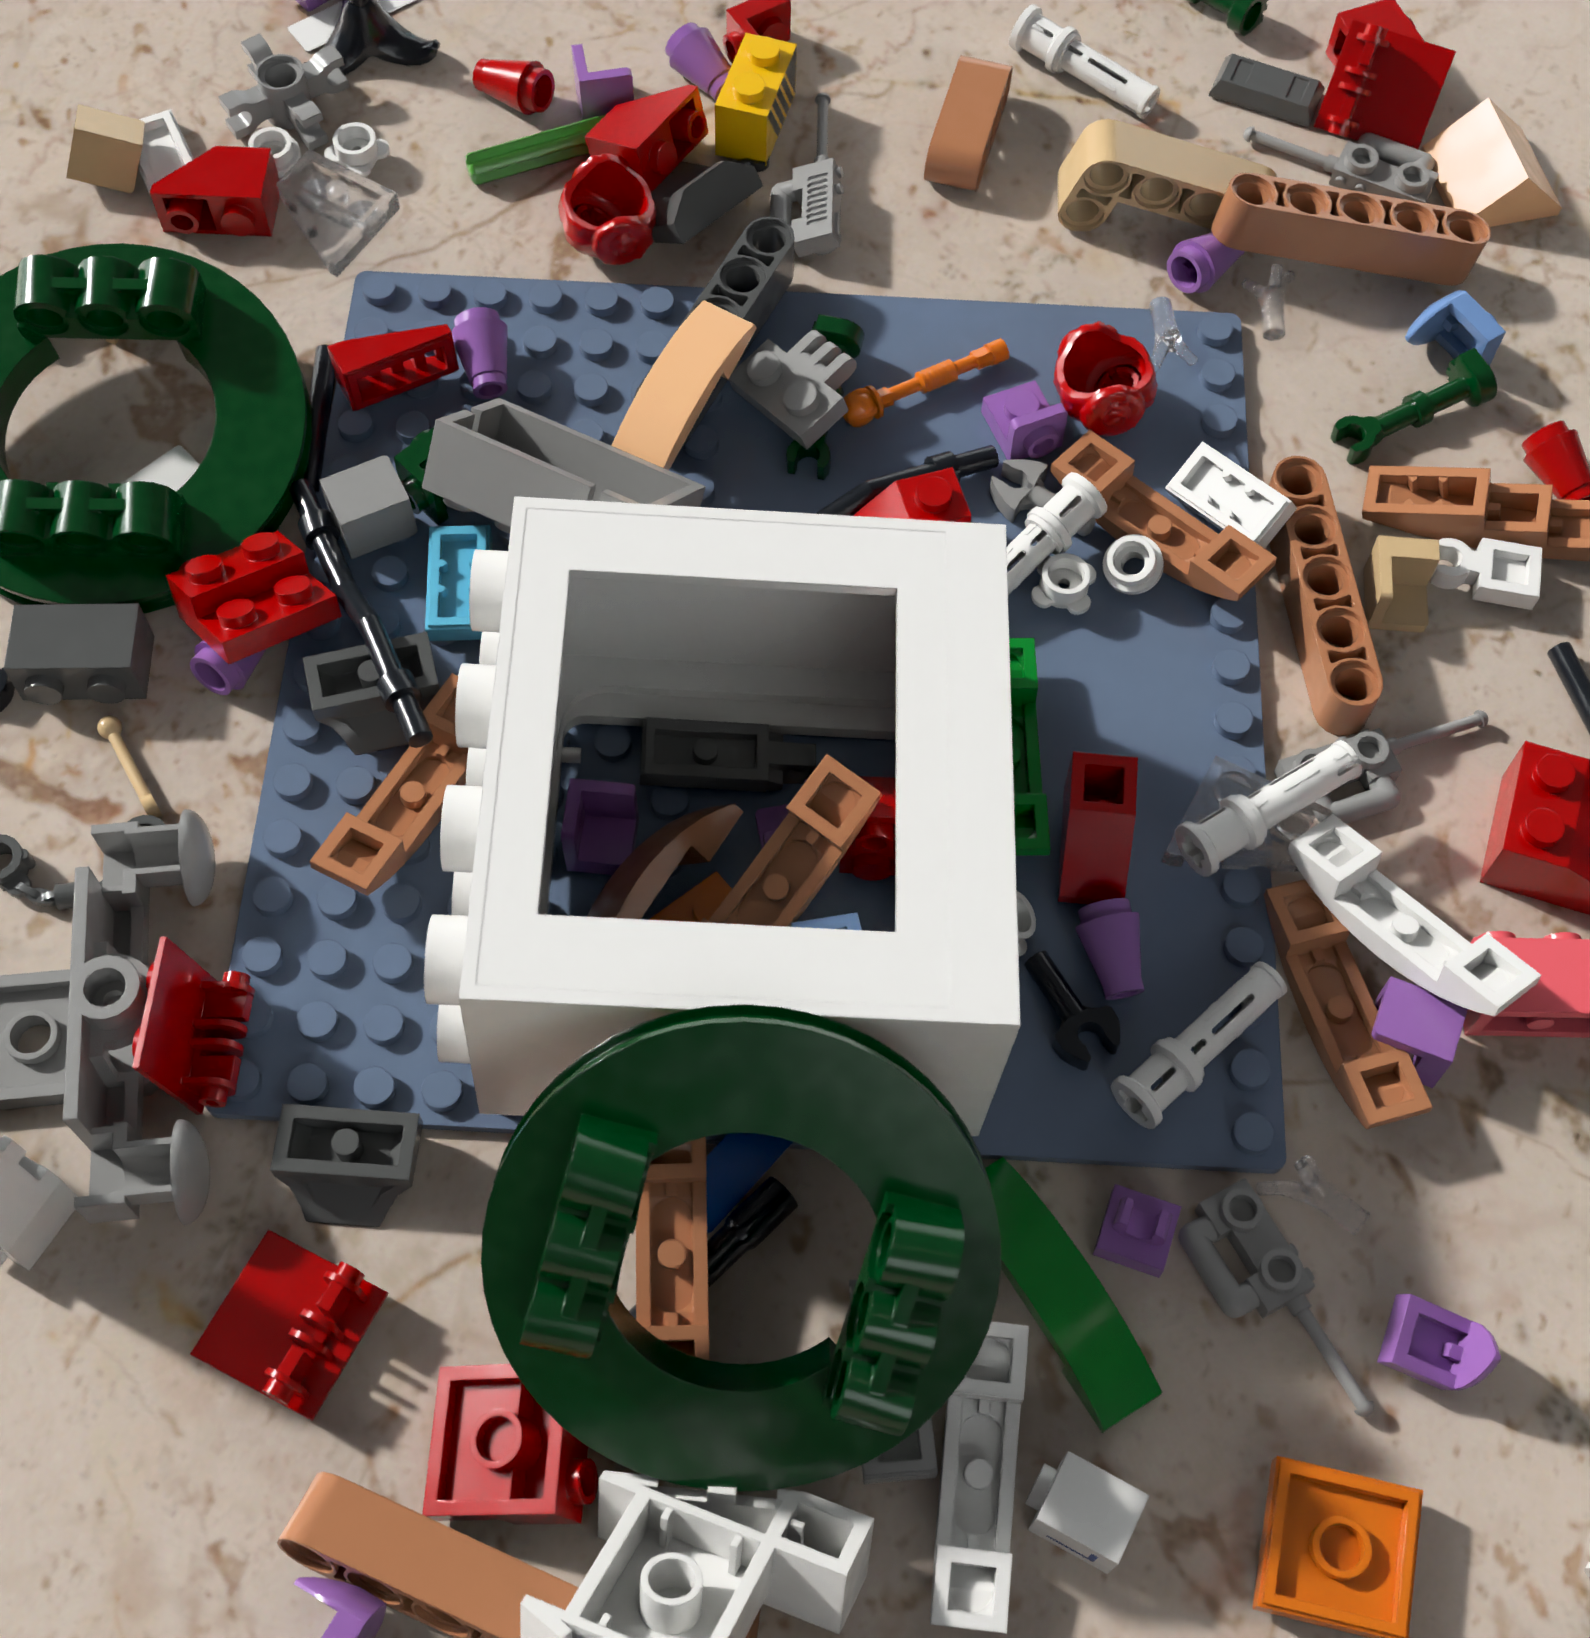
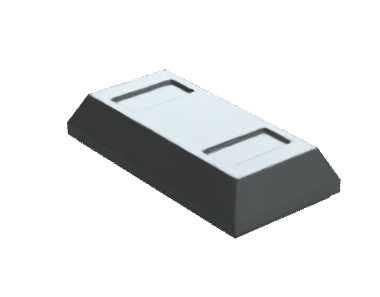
[1209,53,1325,128]

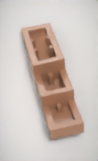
[1362,465,1590,562]

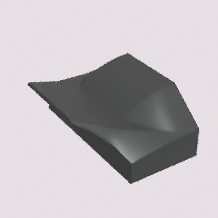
[651,161,763,244]
[303,631,440,755]
[270,1104,423,1227]

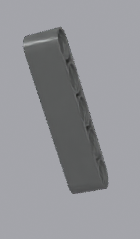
[634,217,794,450]

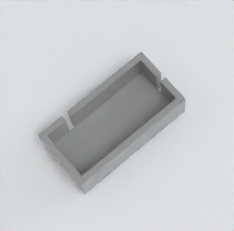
[422,398,706,533]

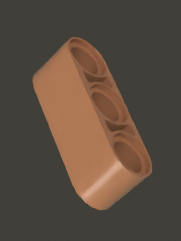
[924,55,1013,192]

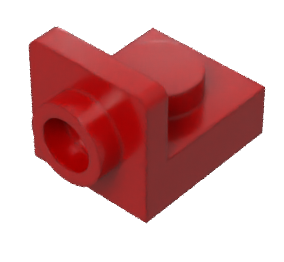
[723,0,791,64]

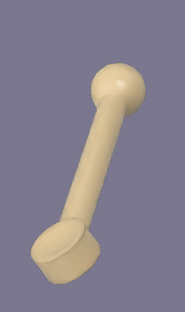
[97,715,163,818]

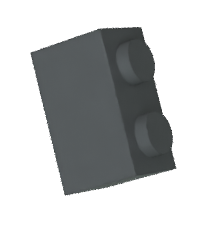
[4,604,155,705]

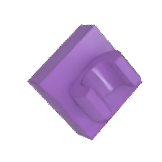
[1092,1184,1182,1278]

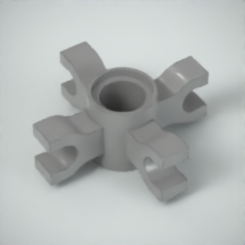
[218,33,349,151]

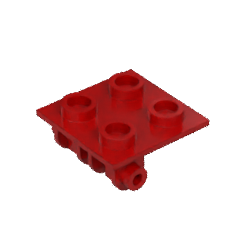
[1314,20,1456,149]
[132,936,255,1115]
[190,1229,389,1422]

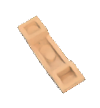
[611,300,757,470]

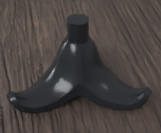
[304,0,440,76]

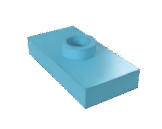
[425,525,492,641]

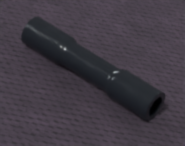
[629,1176,798,1319]

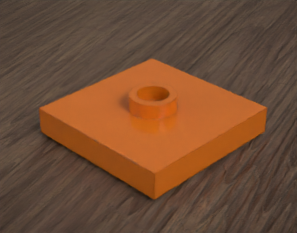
[1252,1455,1423,1638]

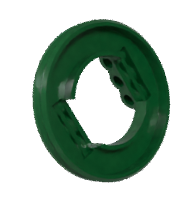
[0,243,312,614]
[481,1004,1001,1492]

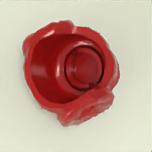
[558,153,657,265]
[1053,321,1158,437]

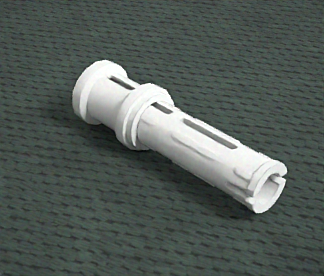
[1009,4,1161,119]
[1007,472,1107,595]
[1175,740,1362,877]
[1110,961,1287,1129]

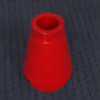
[473,58,555,115]
[1521,421,1590,500]

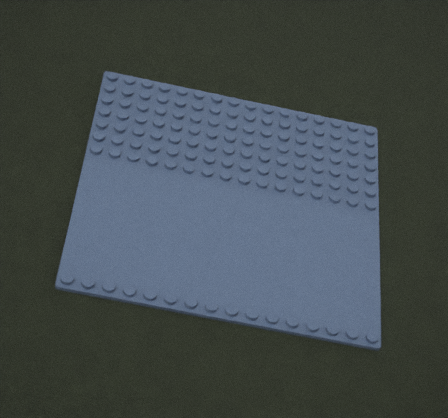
[205,271,1286,1174]

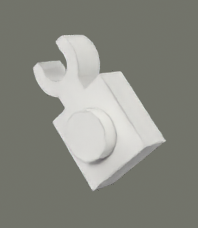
[1431,538,1542,610]

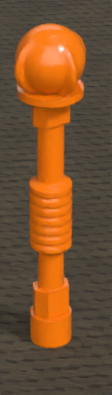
[842,338,1009,427]

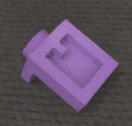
[981,380,1068,460]

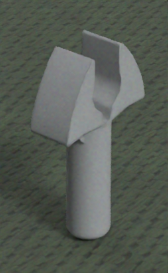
[989,459,1096,536]

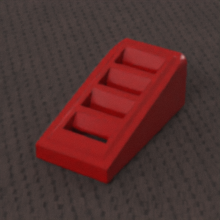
[327,324,459,412]

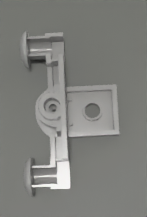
[0,809,216,1225]

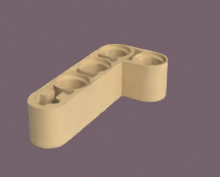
[1058,119,1277,231]

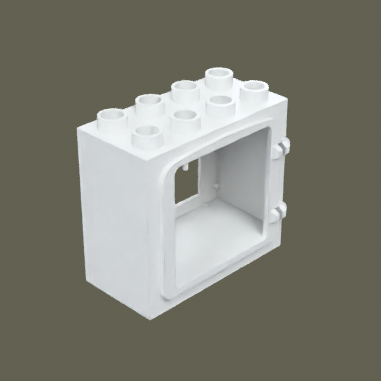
[424,496,1020,1136]

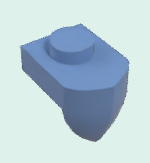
[1405,290,1506,366]

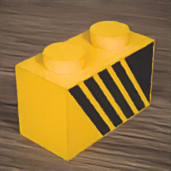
[715,33,797,165]

